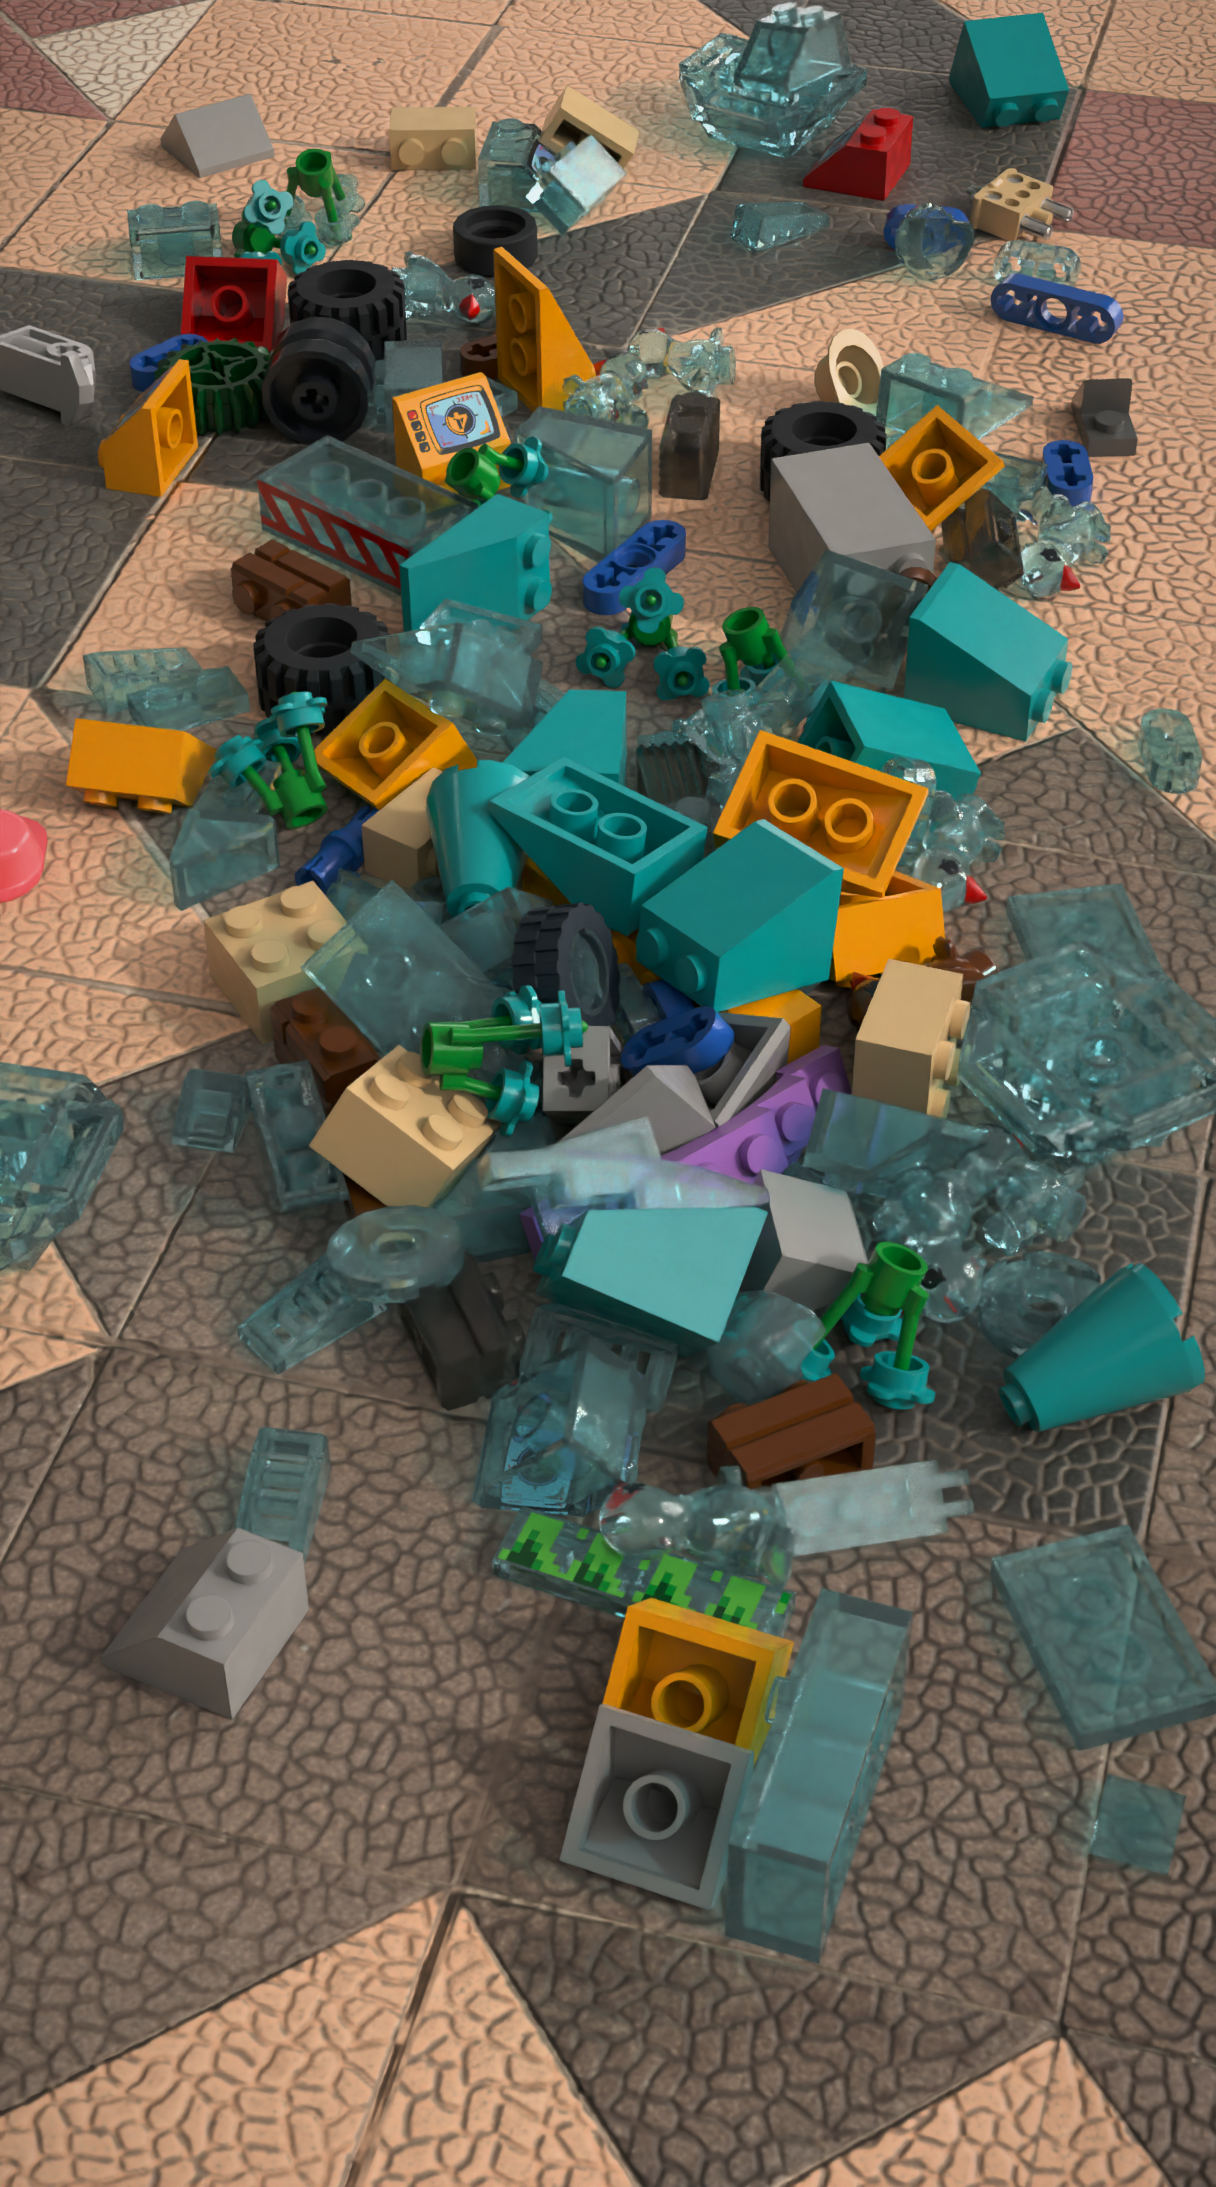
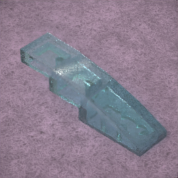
[477,1149,770,1211]

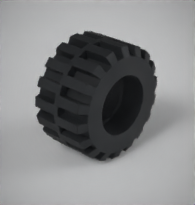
[287,260,407,363]
[760,401,887,502]
[253,603,393,736]

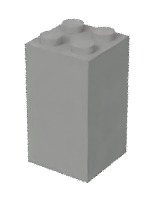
[768,443,936,647]

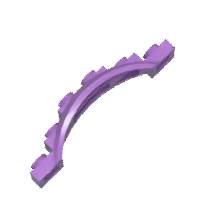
[519,1045,852,1260]

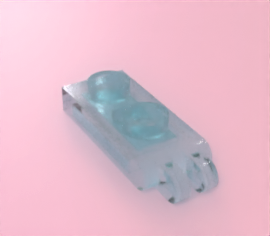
[771,1459,975,1558]

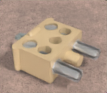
[966,168,1074,243]

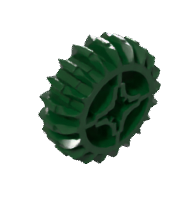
[153,338,270,436]

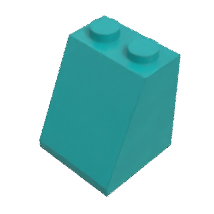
[948,12,1069,128]
[904,562,1073,742]
[797,680,981,825]
[503,689,627,787]
[636,819,844,1012]
[533,1207,768,1358]

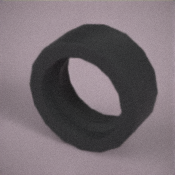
[453,205,538,276]

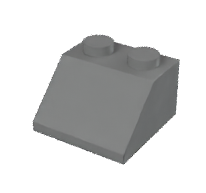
[101,1527,309,1720]

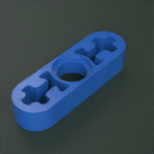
[990,273,1124,344]
[583,520,686,615]

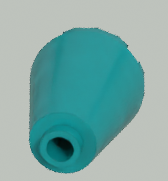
[426,760,530,926]
[998,1263,1205,1432]

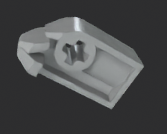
[0,325,95,426]
[543,1026,625,1124]

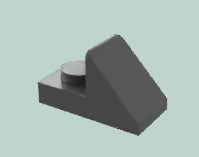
[1071,378,1138,457]

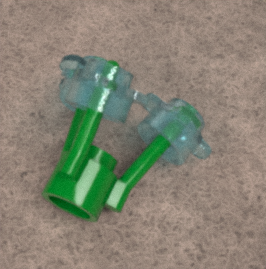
[278,149,365,246]

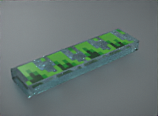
[493,1506,796,1638]

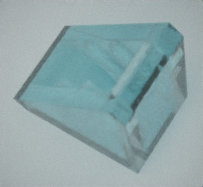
[169,809,280,911]

